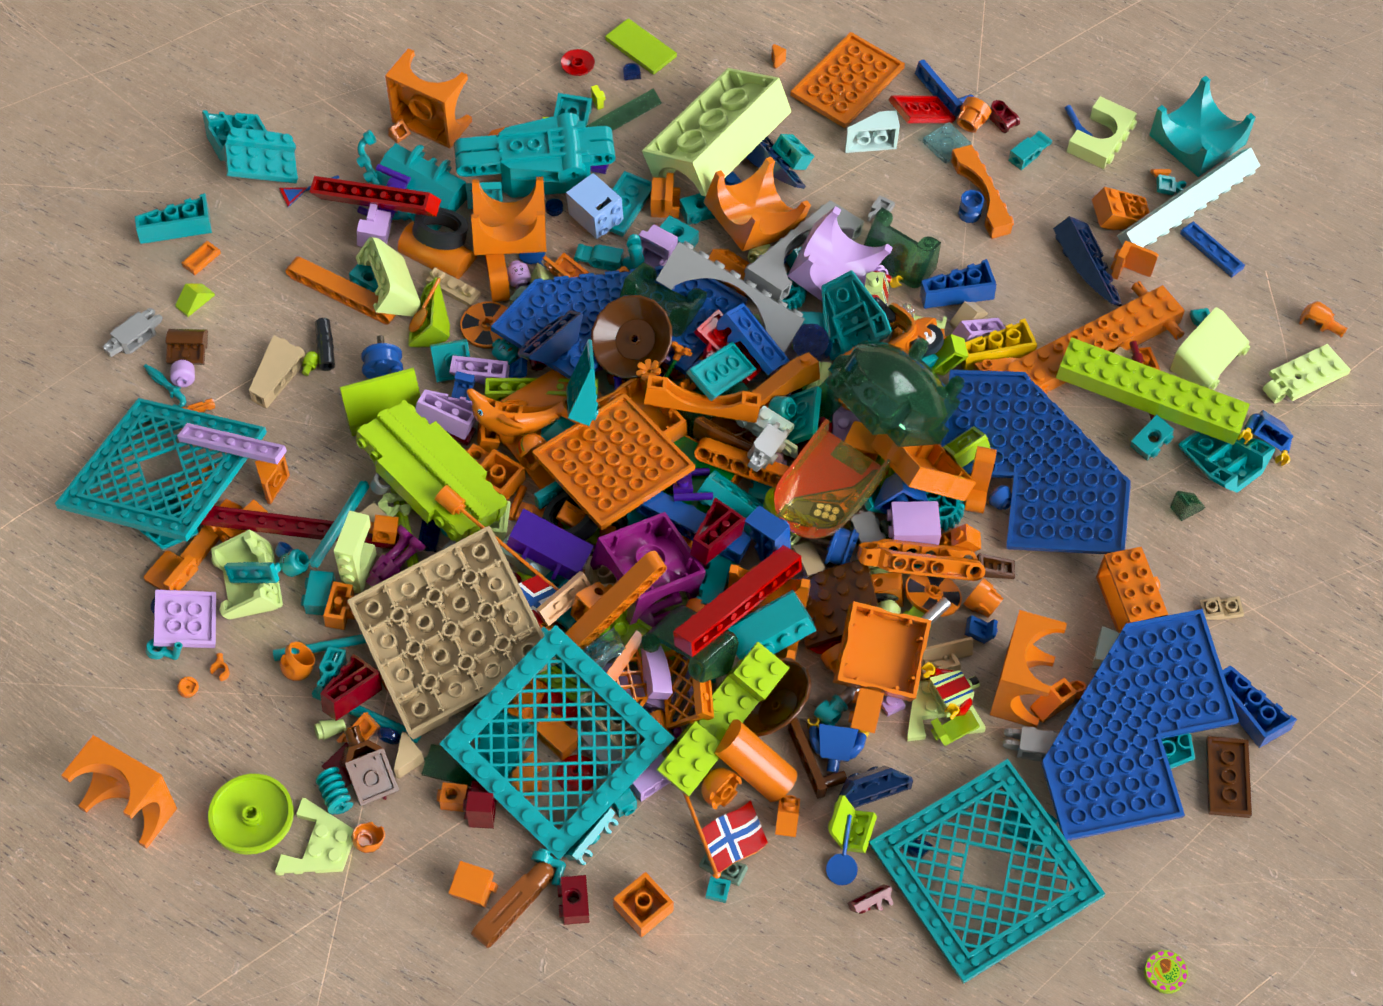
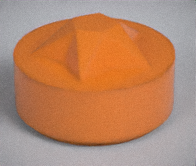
[177,676,199,698]
[1069,680,1087,699]

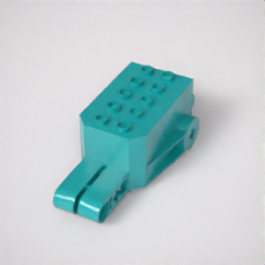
[454,112,616,198]

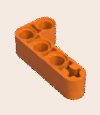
[485,254,510,302]
[965,446,997,514]

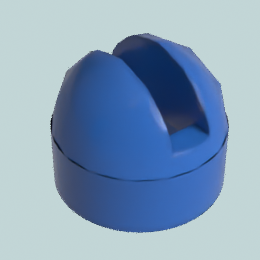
[275,542,293,558]

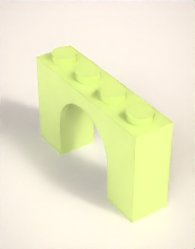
[1067,96,1137,169]
[334,511,377,594]

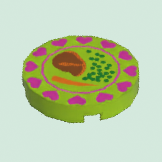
[1144,950,1188,994]

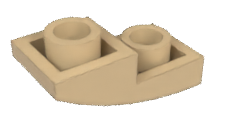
[792,542,825,577]
[1200,596,1244,620]

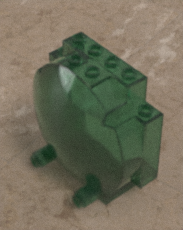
[826,338,965,447]

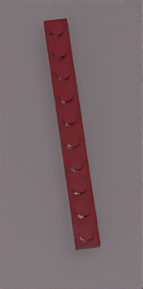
[201,506,399,549]

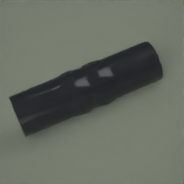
[315,318,335,371]

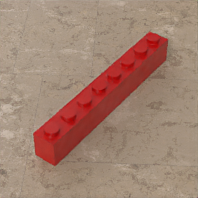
[309,176,441,217]
[673,545,802,657]

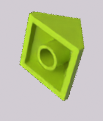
[943,426,990,467]

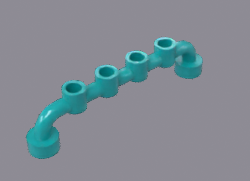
[356,130,412,221]

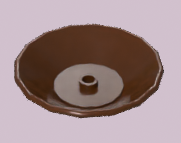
[591,295,672,379]
[743,661,811,737]

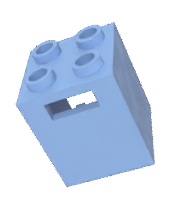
[566,173,623,239]

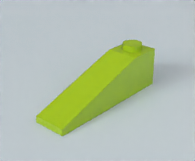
[408,277,450,347]

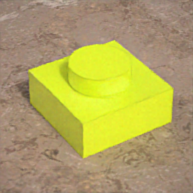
[591,85,606,110]

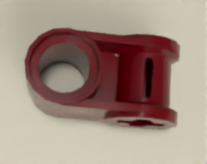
[989,100,1020,133]

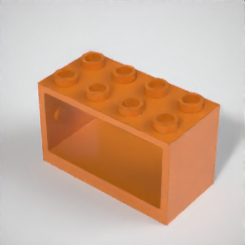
[1096,546,1168,633]

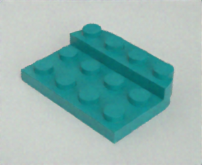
[224,127,298,184]

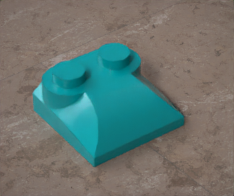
[553,93,593,127]

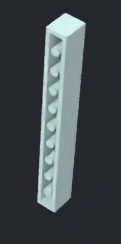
[1117,148,1260,248]

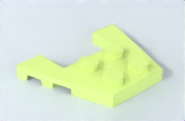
[907,680,986,741]
[275,798,354,875]

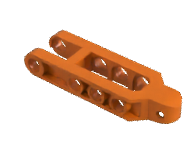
[857,539,985,581]

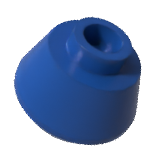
[989,485,1012,510]

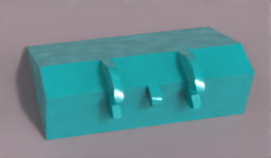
[370,143,467,231]

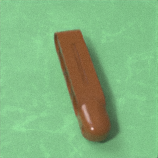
[471,862,554,948]

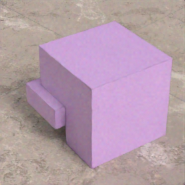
[357,203,391,247]
[639,224,678,269]

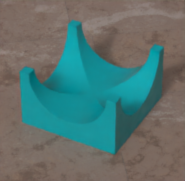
[1149,76,1256,177]

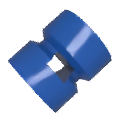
[958,190,984,223]

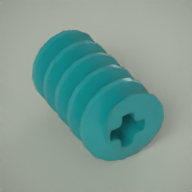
[316,767,353,815]

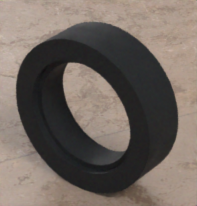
[412,207,468,250]
[542,491,598,541]

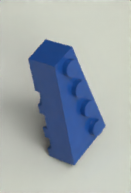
[920,259,997,309]
[1223,666,1297,748]

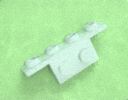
[735,406,798,459]

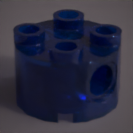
[792,323,832,361]

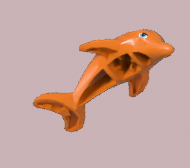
[467,388,584,446]

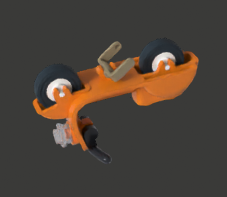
[831,297,944,395]

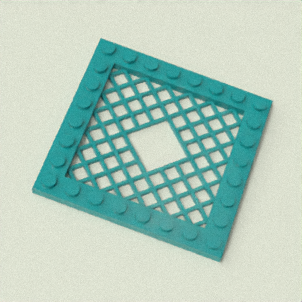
[55,398,267,542]
[439,625,675,860]
[869,759,1105,984]

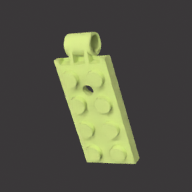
[1262,344,1351,404]

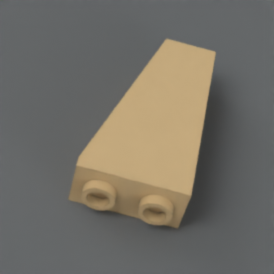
[249,335,305,409]

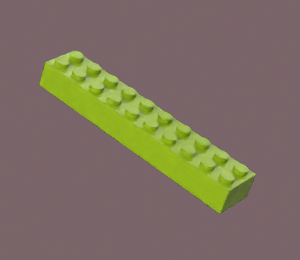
[1056,337,1250,445]

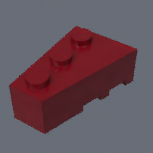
[690,497,746,565]
[320,654,382,721]

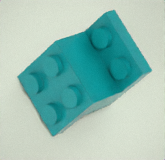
[478,711,534,778]

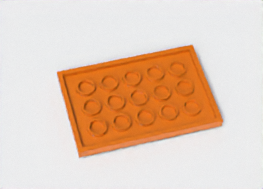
[790,32,905,128]

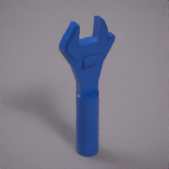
[1065,105,1093,137]

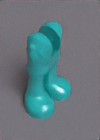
[622,234,645,271]

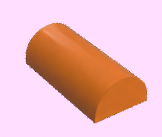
[397,221,477,279]
[714,719,797,802]

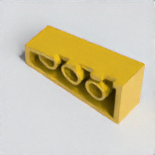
[961,318,1037,370]

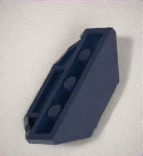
[518,310,583,364]
[835,766,913,808]

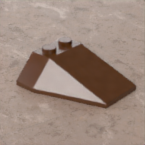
[693,416,758,452]

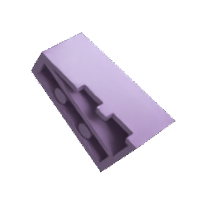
[415,390,477,440]

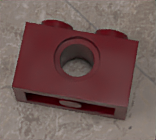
[557,875,590,925]

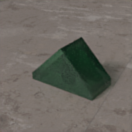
[1170,491,1206,521]

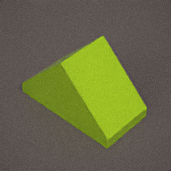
[175,284,215,317]

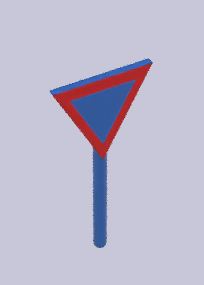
[279,175,339,207]

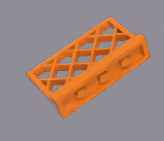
[590,630,673,707]
[664,645,714,730]

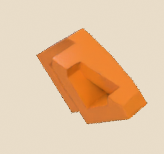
[336,712,381,743]

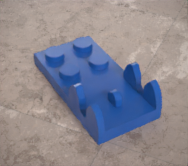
[717,303,789,375]

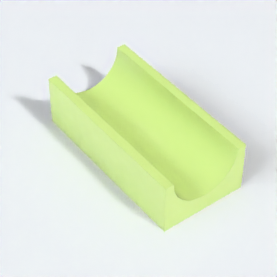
[642,68,791,196]

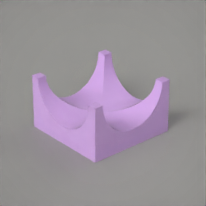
[787,206,892,301]

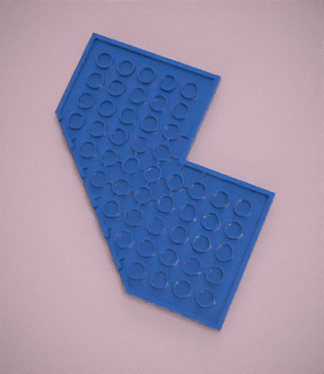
[491,266,748,379]
[941,370,1131,554]
[1041,609,1239,841]

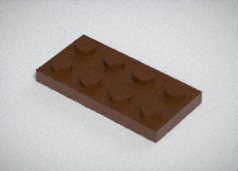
[1206,736,1252,818]

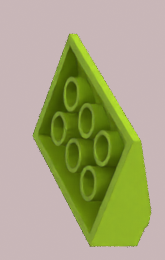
[340,367,421,436]

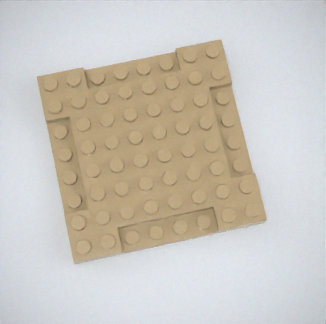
[347,526,558,740]

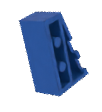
[745,505,791,561]

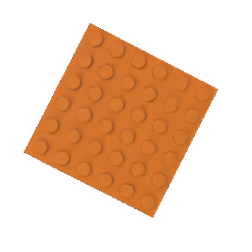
[532,393,695,530]

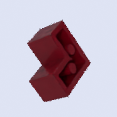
[463,781,497,829]

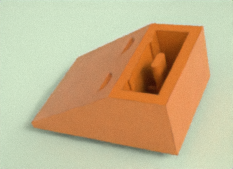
[1092,187,1150,230]

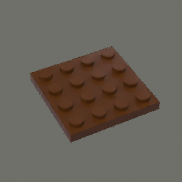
[797,560,879,649]

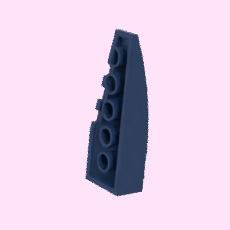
[746,136,806,189]
[1053,216,1122,307]

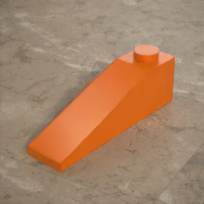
[752,352,820,407]

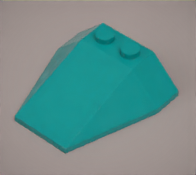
[822,270,892,360]
[1178,431,1275,493]

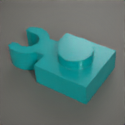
[1156,174,1187,195]

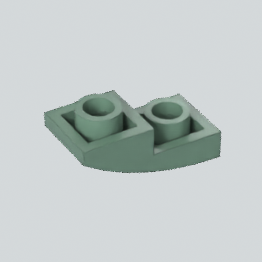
[699,853,748,886]

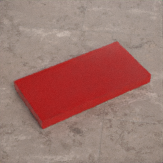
[888,95,956,123]

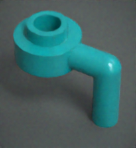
[145,639,183,660]
[531,848,566,886]

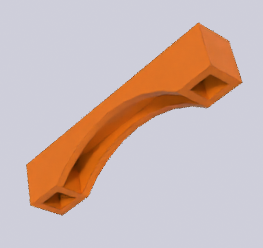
[951,144,1014,239]
[644,375,761,423]

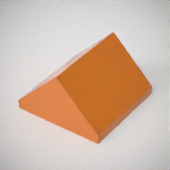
[255,455,290,505]

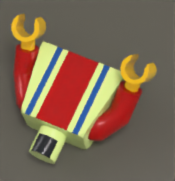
[865,271,903,306]
[921,662,980,720]

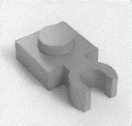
[867,195,895,225]

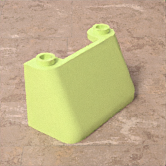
[356,237,421,317]
[1170,307,1250,390]
[211,529,283,620]

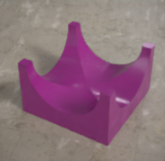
[590,512,706,625]

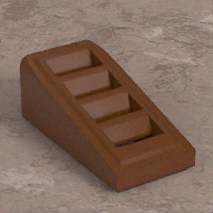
[973,553,1015,579]

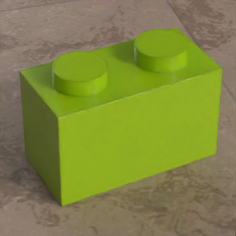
[927,334,969,376]

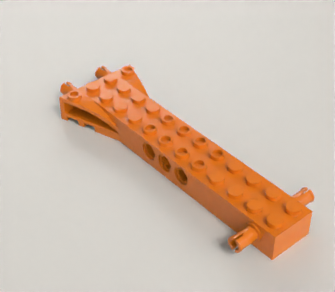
[973,281,1185,394]

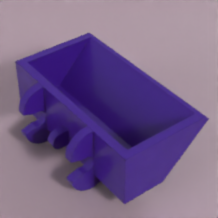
[506,509,594,581]

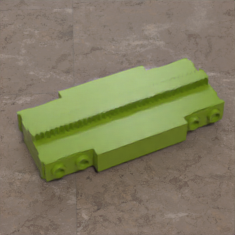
[356,400,508,543]

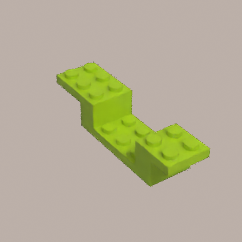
[656,642,789,796]

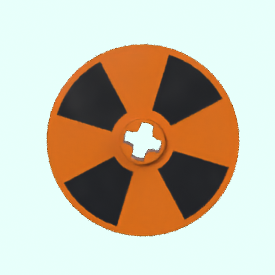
[460,302,508,348]
[904,574,962,617]

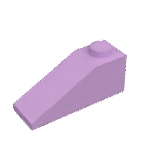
[952,318,1005,342]
[450,356,510,385]

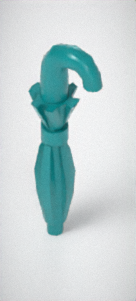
[143,364,187,408]

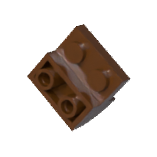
[165,329,208,365]

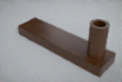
[787,717,847,799]

